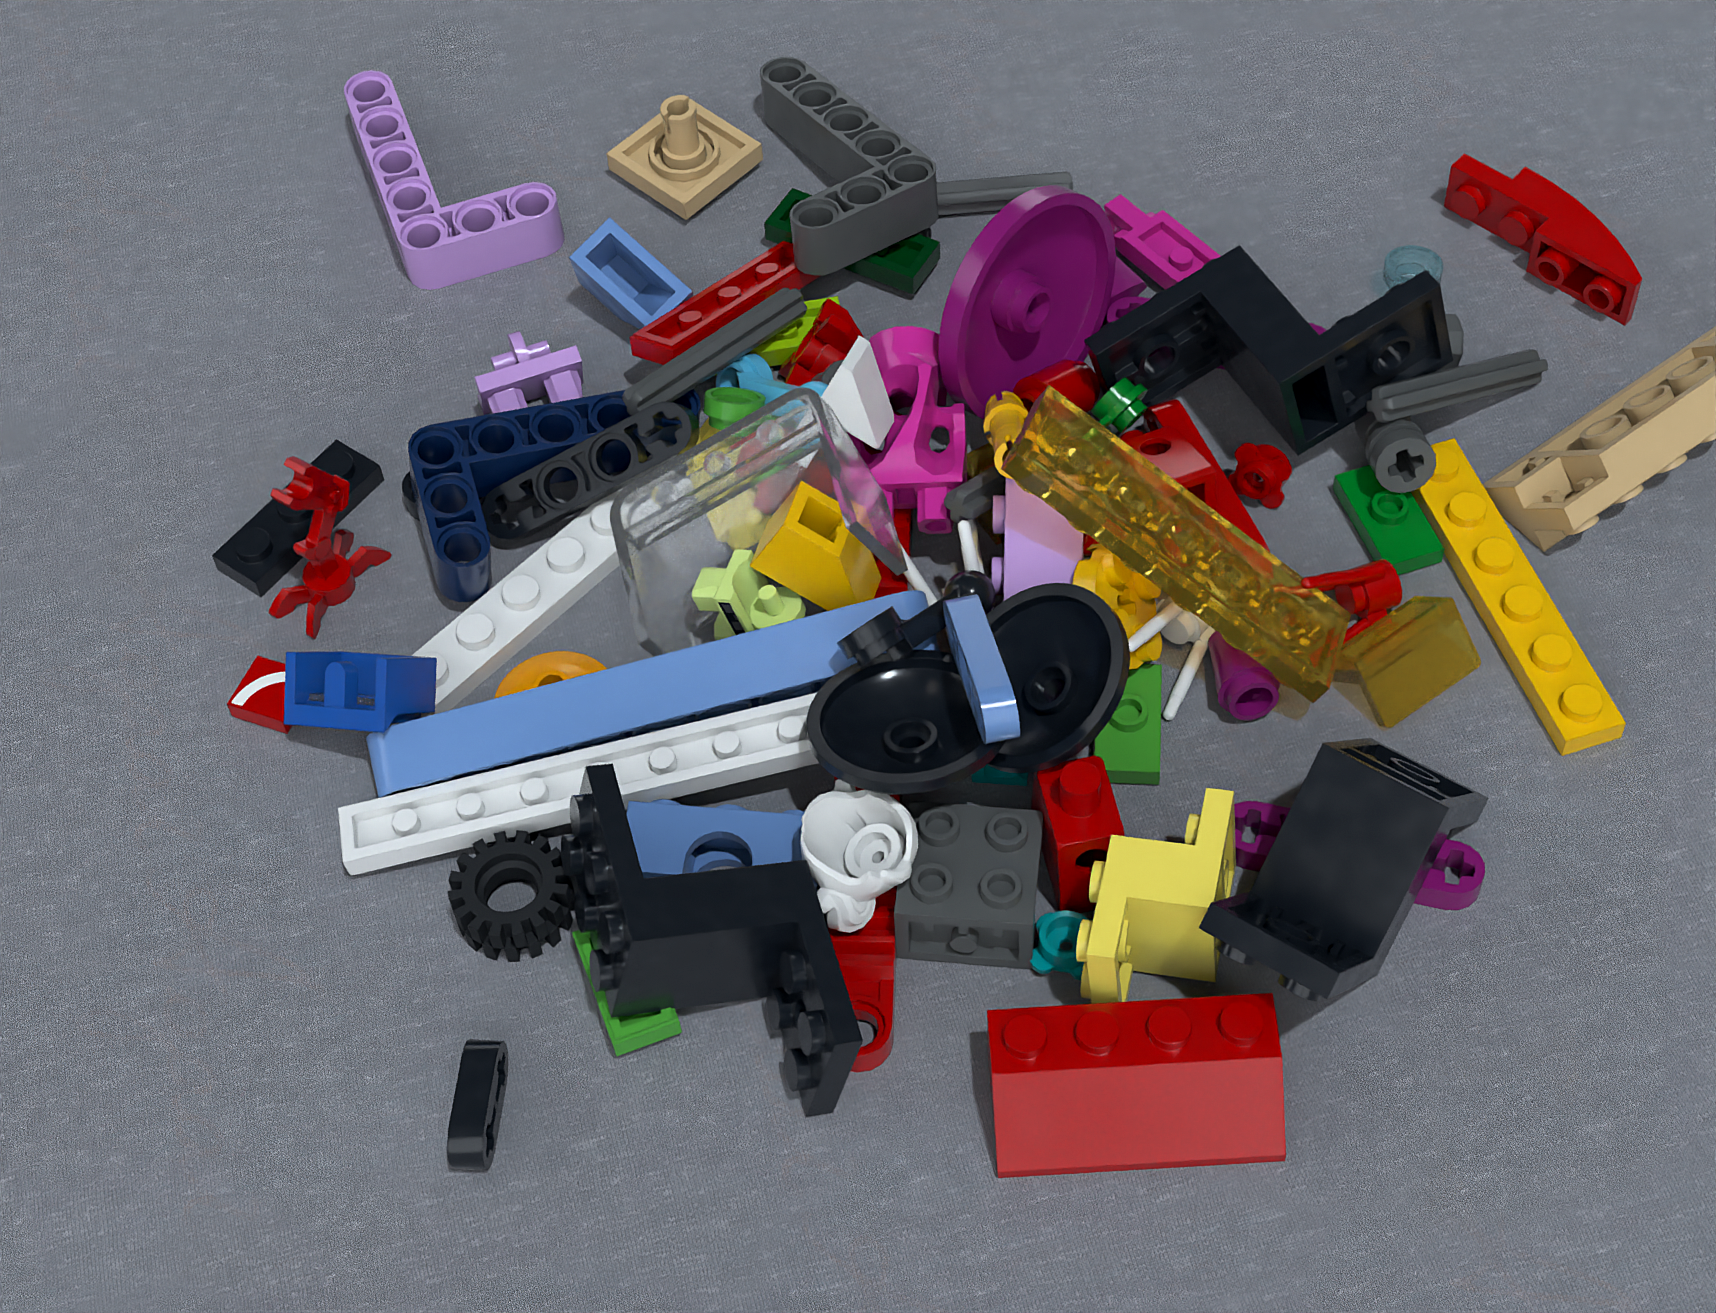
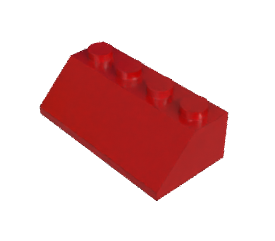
[987,993,1286,1178]

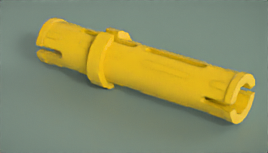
[983,391,1036,480]

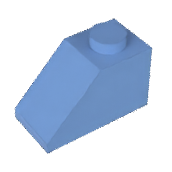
[569,217,693,329]

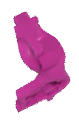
[842,326,967,536]

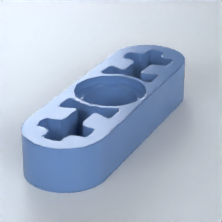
[943,594,1020,744]

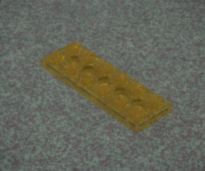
[1001,385,1351,703]

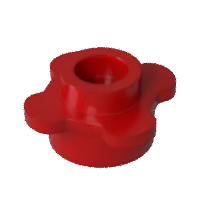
[1228,443,1292,509]

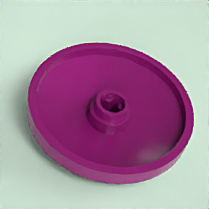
[938,185,1116,420]

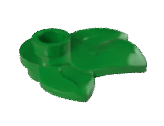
[1064,377,1148,474]

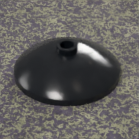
[986,583,1130,774]
[807,649,1006,795]

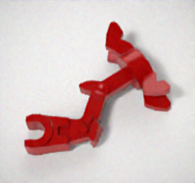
[268,456,391,639]

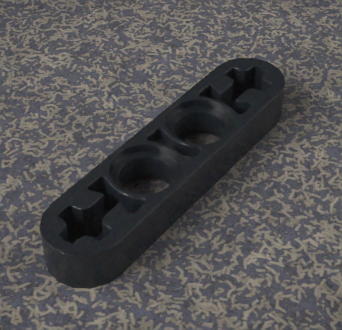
[482,401,700,540]

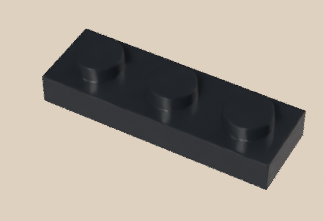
[212,439,384,597]

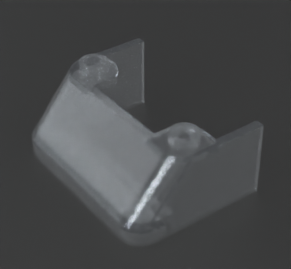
[610,388,908,657]

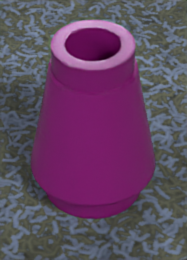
[1208,626,1280,720]

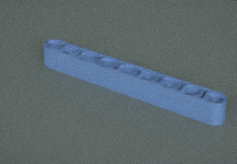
[366,590,941,798]

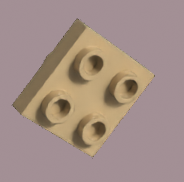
[606,95,763,220]

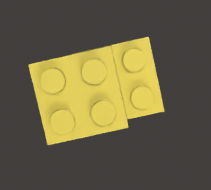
[1076,788,1236,1004]

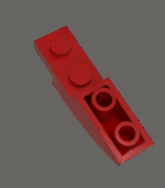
[1444,153,1642,326]

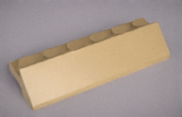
[1482,326,1716,552]

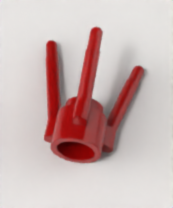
[1249,559,1402,685]

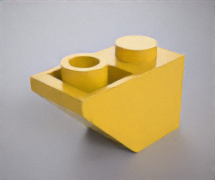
[750,480,881,611]

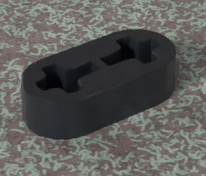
[447,1039,508,1170]

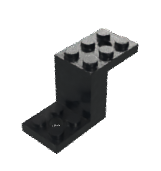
[1084,245,1453,456]
[1199,738,1489,1001]
[561,763,863,1117]

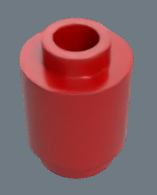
[1013,359,1100,435]

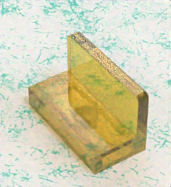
[1320,596,1481,728]

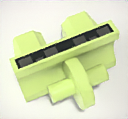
[692,549,806,640]

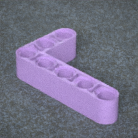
[344,70,564,290]

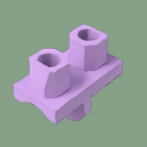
[475,331,583,415]

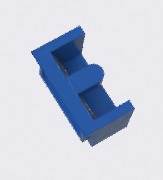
[284,651,437,733]

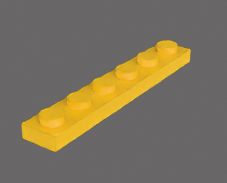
[1411,438,1626,756]

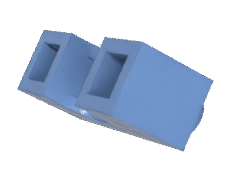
[626,799,820,892]

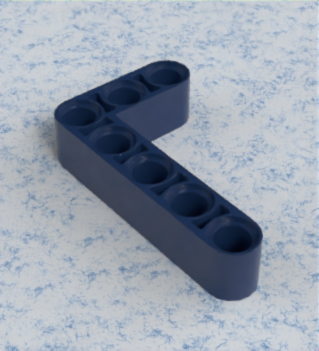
[408,389,701,602]

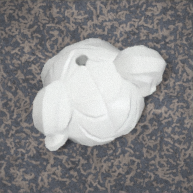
[800,779,918,933]

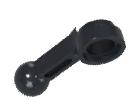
[837,570,996,667]

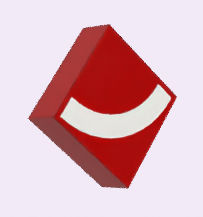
[227,655,293,734]

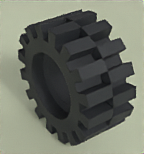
[448,830,575,962]

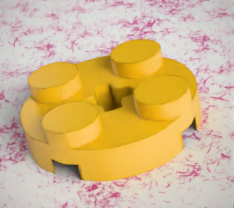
[1073,540,1162,670]

